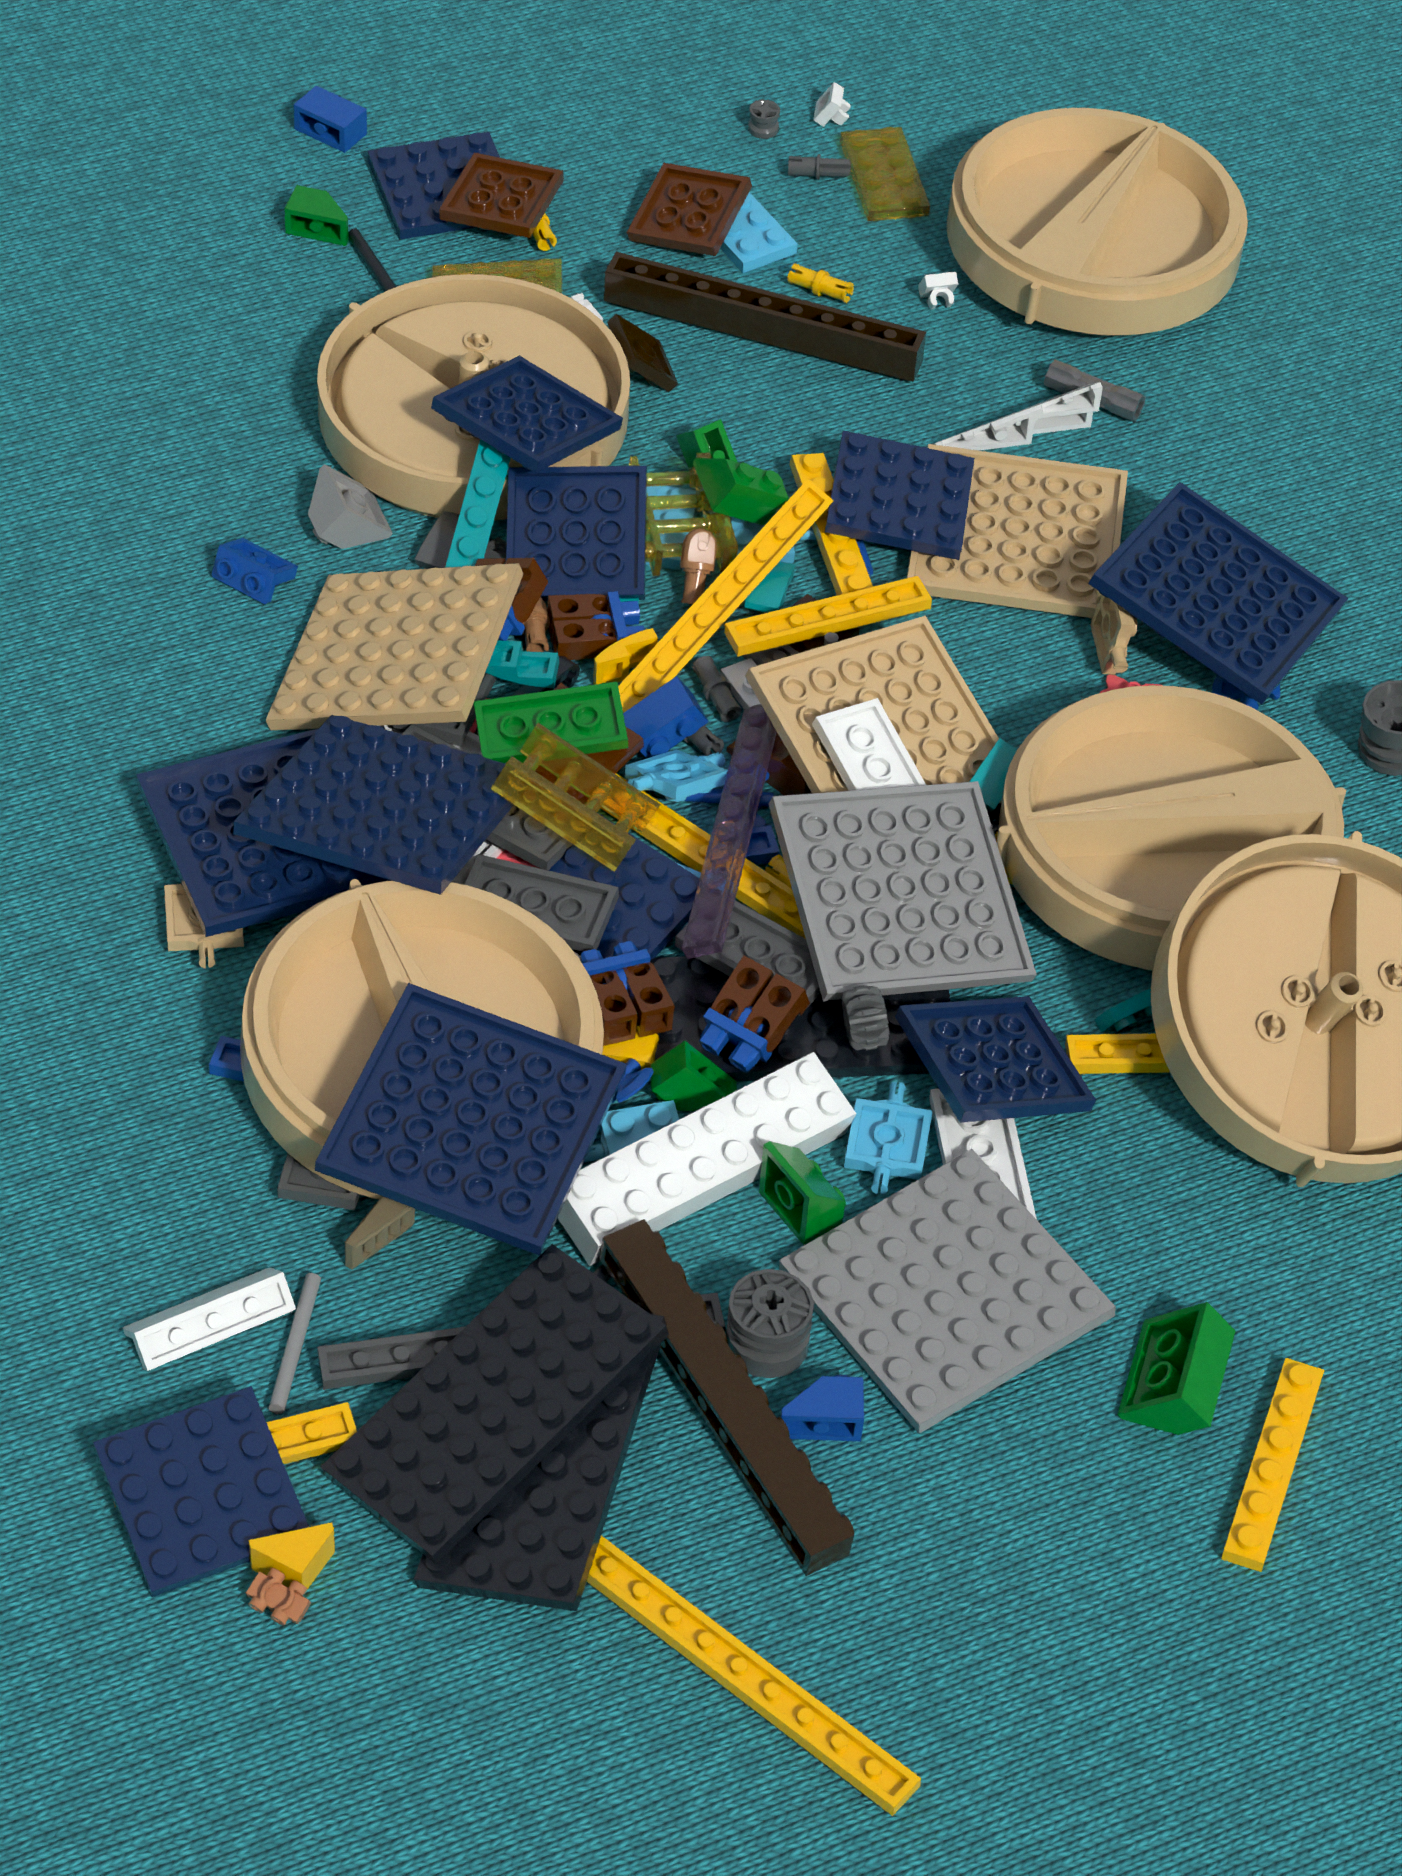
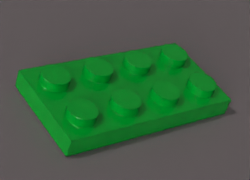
[474,681,628,764]

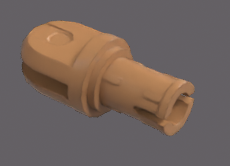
[680,529,717,604]
[522,597,550,652]

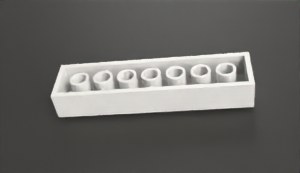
[558,1052,857,1266]

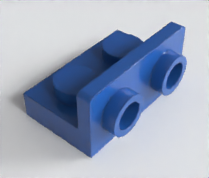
[212,538,298,604]

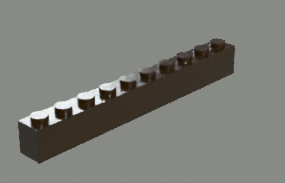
[604,252,926,382]
[600,1219,854,1576]

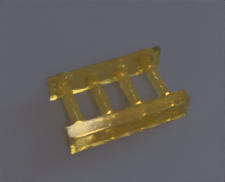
[629,452,738,576]
[491,723,660,872]

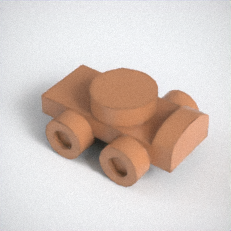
[246,1568,311,1626]

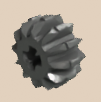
[841,985,890,1051]

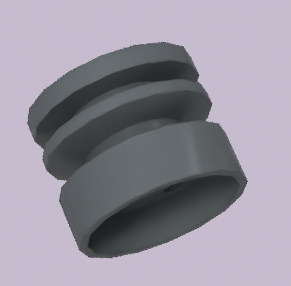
[1357,680,1402,776]
[726,1269,814,1378]

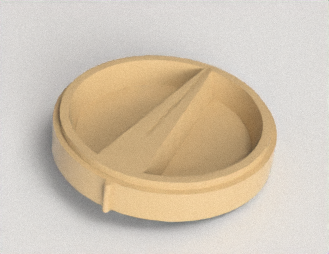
[947,108,1248,335]
[317,274,630,520]
[997,685,1346,970]
[1151,831,1402,1188]
[240,879,604,1199]

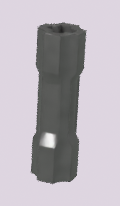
[1044,359,1146,423]

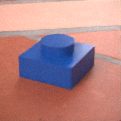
[735,825,780,865]
[209,1036,244,1082]

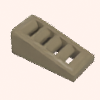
[345,1196,415,1270]

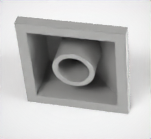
[308,464,393,549]

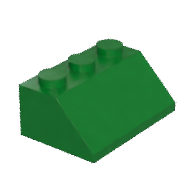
[1117,1302,1236,1435]

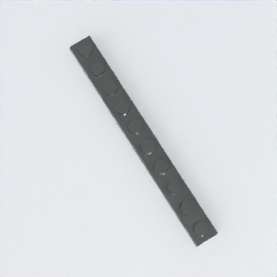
[317,1293,725,1390]

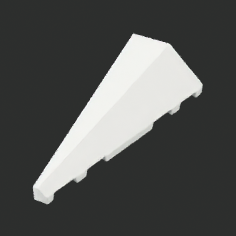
[933,382,1103,451]

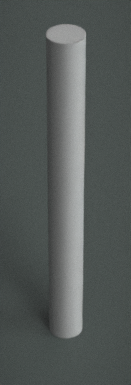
[268,1273,321,1414]

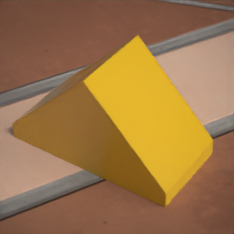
[249,1522,335,1590]

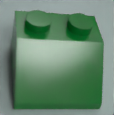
[692,458,789,526]
[759,1141,846,1245]

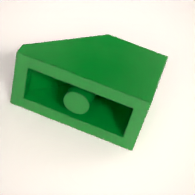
[285,185,348,246]
[676,419,737,478]
[651,1041,737,1111]

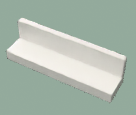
[123,1268,296,1371]

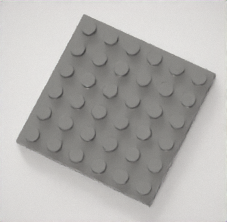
[769,781,1037,1001]
[779,1149,1116,1434]

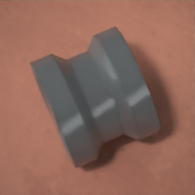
[748,100,780,139]

